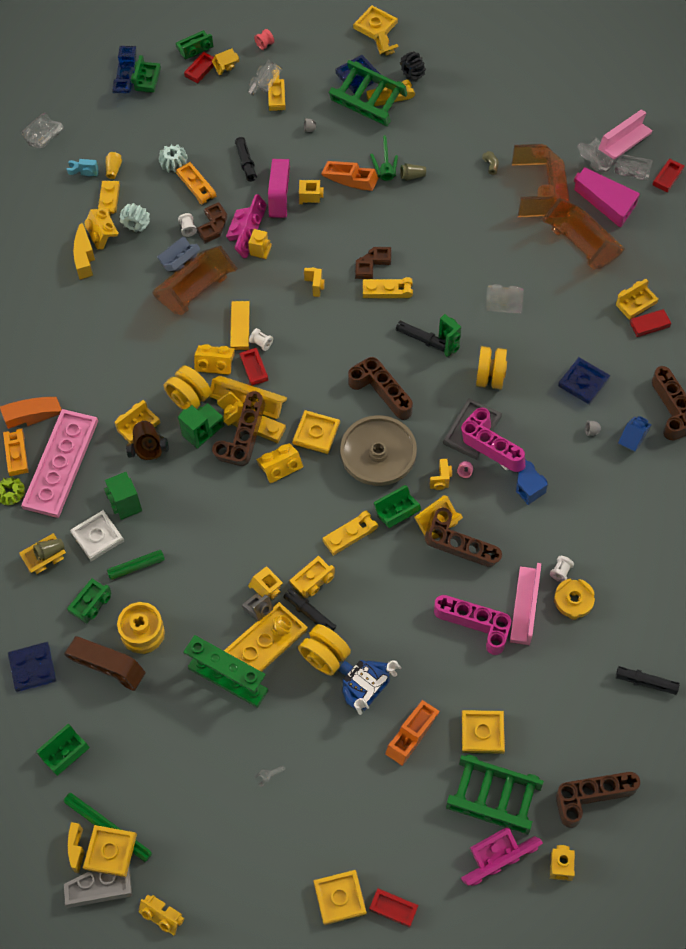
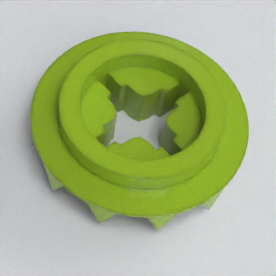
[0,476,25,505]

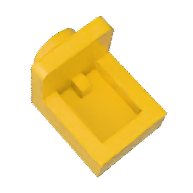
[304,267,325,297]
[429,459,452,490]

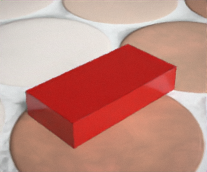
[184,52,214,84]
[653,158,684,193]
[630,309,671,337]
[239,348,269,386]
[369,888,418,928]

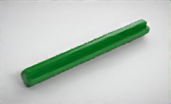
[64,793,152,862]

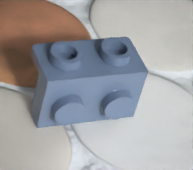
[157,237,201,271]

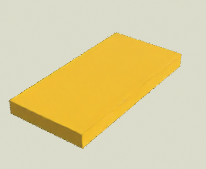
[224,602,308,672]

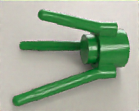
[370,135,398,181]

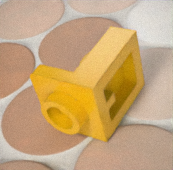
[374,31,398,56]
[217,392,243,426]

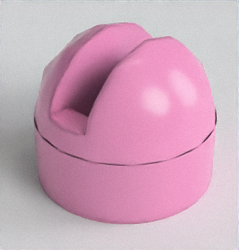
[457,461,473,478]

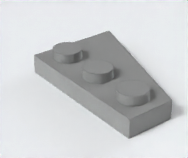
[64,864,132,908]

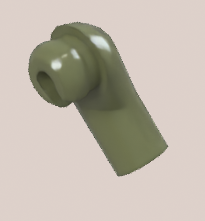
[482,151,499,175]

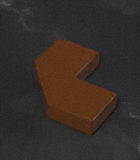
[196,202,228,244]
[355,247,391,279]

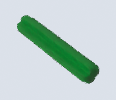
[107,550,165,580]

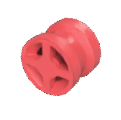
[254,29,274,50]

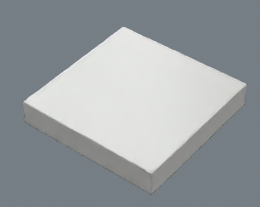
[70,510,124,561]

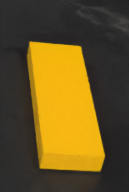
[230,301,250,350]

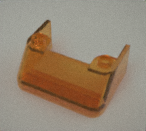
[512,144,570,217]
[542,198,625,269]
[152,246,238,315]

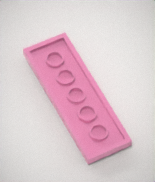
[21,409,98,518]

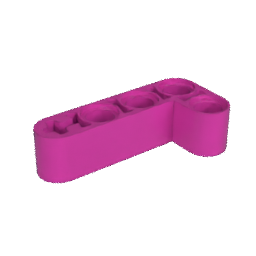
[268,159,290,218]
[461,408,526,472]
[434,595,511,655]

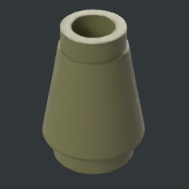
[400,163,426,181]
[33,538,64,561]

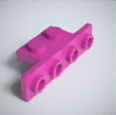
[226,194,267,258]
[461,827,543,886]

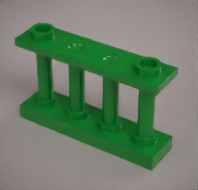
[328,60,407,127]
[183,635,268,708]
[446,755,544,835]

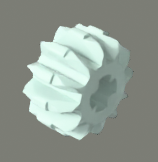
[158,144,188,173]
[120,203,150,232]

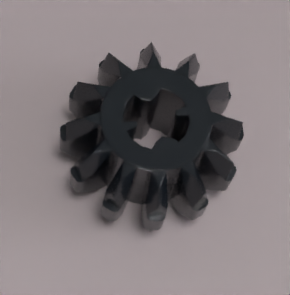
[400,51,426,81]

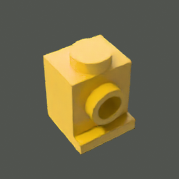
[212,48,239,75]
[299,180,324,205]
[248,229,272,259]
[248,566,283,600]
[550,845,575,881]

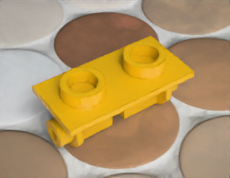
[138,895,185,936]

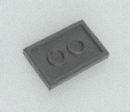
[443,398,502,460]

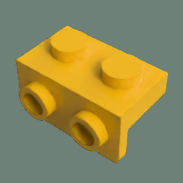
[84,209,119,249]
[616,279,659,320]
[194,344,235,374]
[115,400,160,444]
[256,443,303,483]
[414,495,463,539]
[19,533,66,575]
[289,555,335,598]

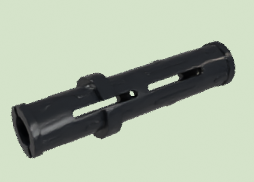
[235,137,257,182]
[395,320,446,352]
[283,588,337,631]
[615,666,680,695]

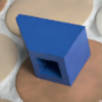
[618,416,652,451]
[516,459,548,505]

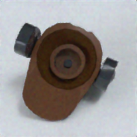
[126,421,169,460]

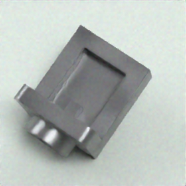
[242,593,273,621]

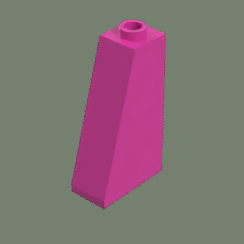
[574,167,640,227]

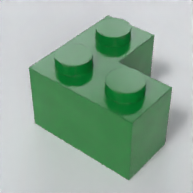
[178,403,225,449]
[104,472,142,520]

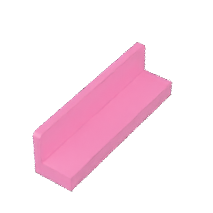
[598,110,652,160]
[510,563,541,646]

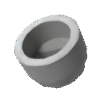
[304,118,316,132]
[585,421,601,436]

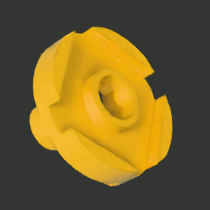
[554,579,595,620]

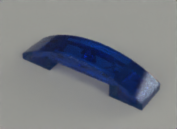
[112,46,136,93]

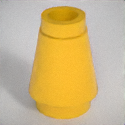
[106,152,122,179]

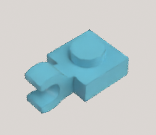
[67,159,99,176]

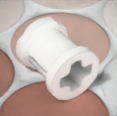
[178,213,197,237]
[249,328,273,351]
[550,556,574,582]

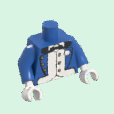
[338,660,401,715]

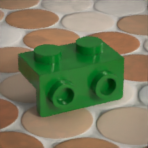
[176,30,214,60]
[131,55,161,93]
[438,314,461,357]
[374,485,422,528]
[67,578,112,624]
[36,724,90,776]

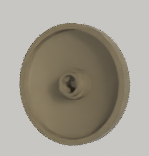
[340,415,417,486]

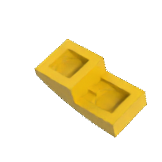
[68,822,85,873]

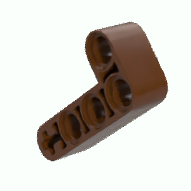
[348,357,413,420]
[652,366,686,441]
[212,391,265,466]
[425,507,502,567]
[64,636,146,691]
[556,772,640,828]

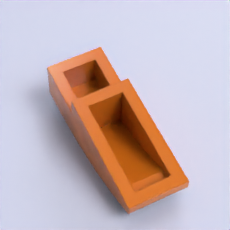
[321,161,379,191]
[0,397,62,429]
[385,700,440,766]

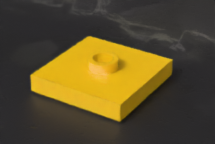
[353,5,398,40]
[292,410,340,454]
[462,710,505,754]
[83,825,137,877]
[313,870,367,925]

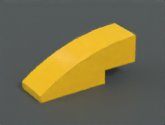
[73,223,95,280]

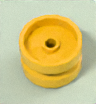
[476,346,507,390]
[164,365,212,410]
[117,602,165,654]
[298,624,351,676]

